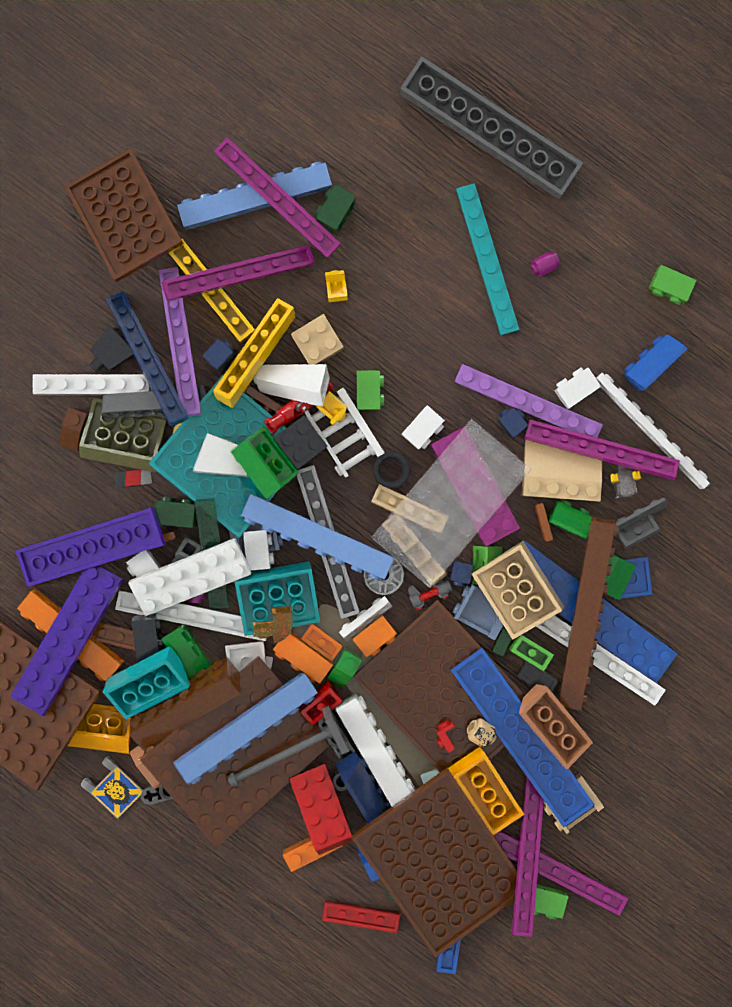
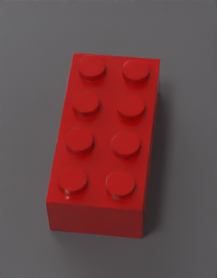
[289,764,353,855]

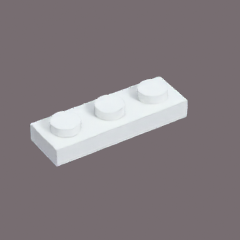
[339,596,392,642]

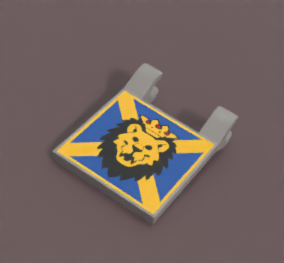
[81,756,143,819]

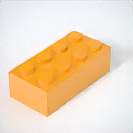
[448,747,524,835]

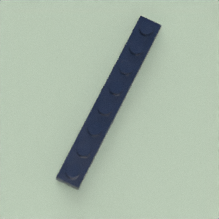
[106,291,189,427]

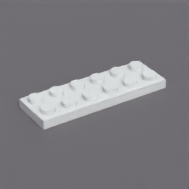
[129,538,251,616]

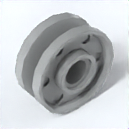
[364,558,404,595]

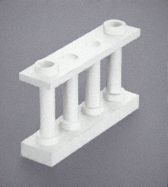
[304,388,384,478]

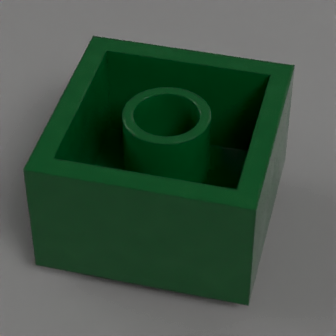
[315,184,356,236]
[155,497,199,528]

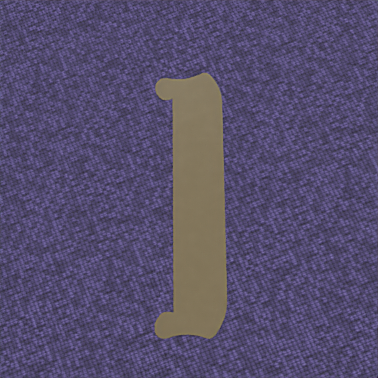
[292,604,436,787]

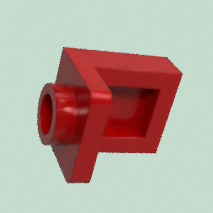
[436,720,455,753]

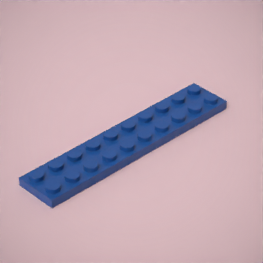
[523,540,678,683]
[451,647,595,827]

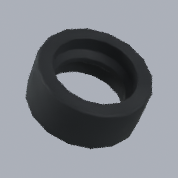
[373,452,410,488]

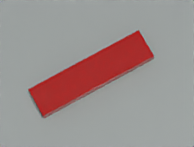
[322,900,401,933]

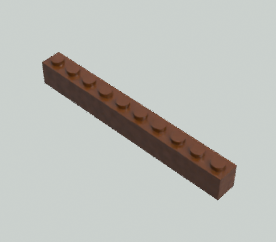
[558,517,619,711]

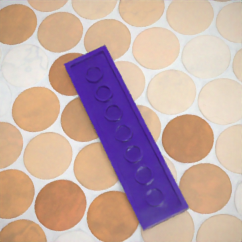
[16,507,166,587]
[10,565,123,716]

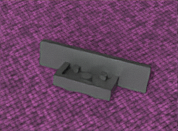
[615,497,667,550]

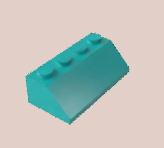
[103,646,190,719]

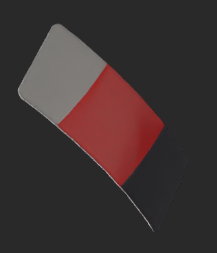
[114,470,152,488]

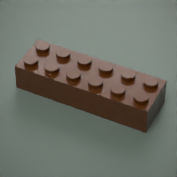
[129,657,241,750]

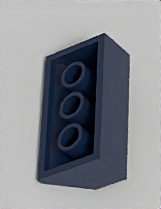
[336,752,392,824]

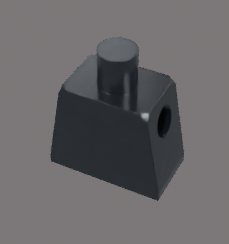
[89,326,134,373]

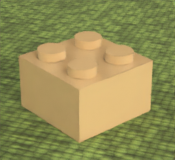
[291,314,344,365]

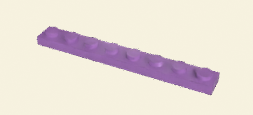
[159,267,201,417]
[454,364,603,438]

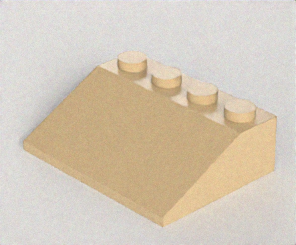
[521,440,602,501]
[472,541,564,640]

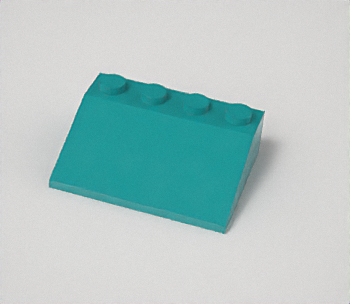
[235,561,320,636]

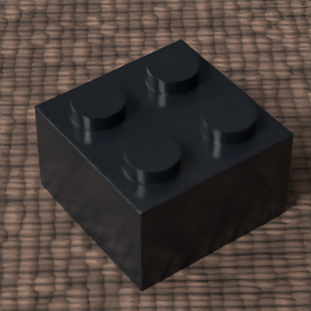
[274,415,327,469]

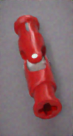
[264,381,334,434]

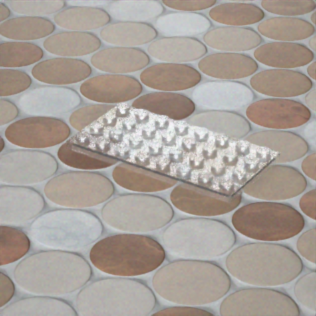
[371,419,531,588]

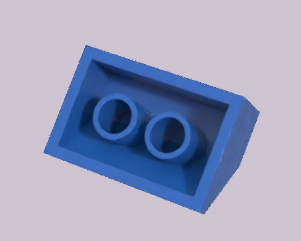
[623,334,687,392]

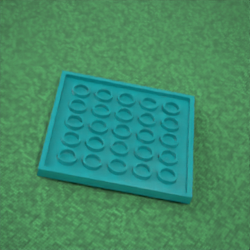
[148,375,287,538]

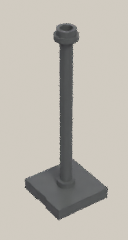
[227,706,349,787]

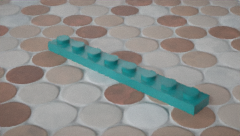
[456,183,519,336]

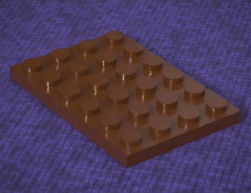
[64,148,184,282]

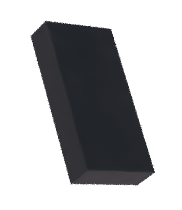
[516,661,559,692]

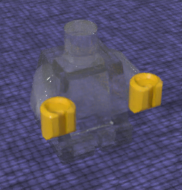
[610,466,641,499]

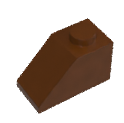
[59,407,89,451]

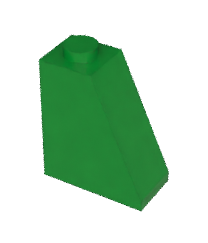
[326,646,362,689]

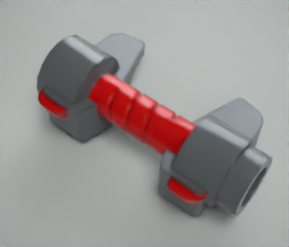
[408,579,453,610]

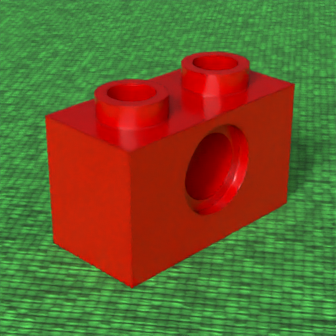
[299,680,342,726]

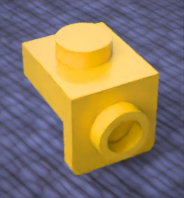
[325,270,348,302]
[316,391,347,425]

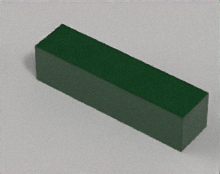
[491,625,512,656]

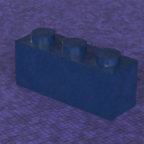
[203,339,237,374]

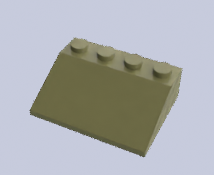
[79,398,167,473]

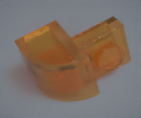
[253,606,292,643]

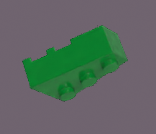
[161,624,212,679]

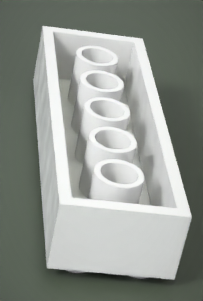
[336,693,415,806]

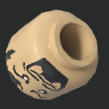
[467,719,496,747]

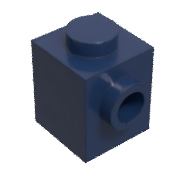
[498,408,528,438]
[449,560,473,587]

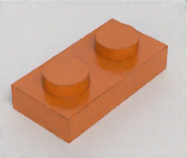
[301,624,343,662]

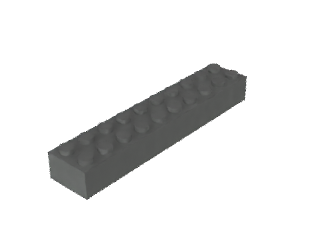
[400,56,583,200]

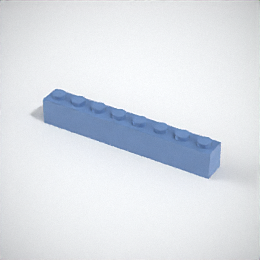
[177,162,332,230]
[241,494,394,581]
[173,673,317,784]

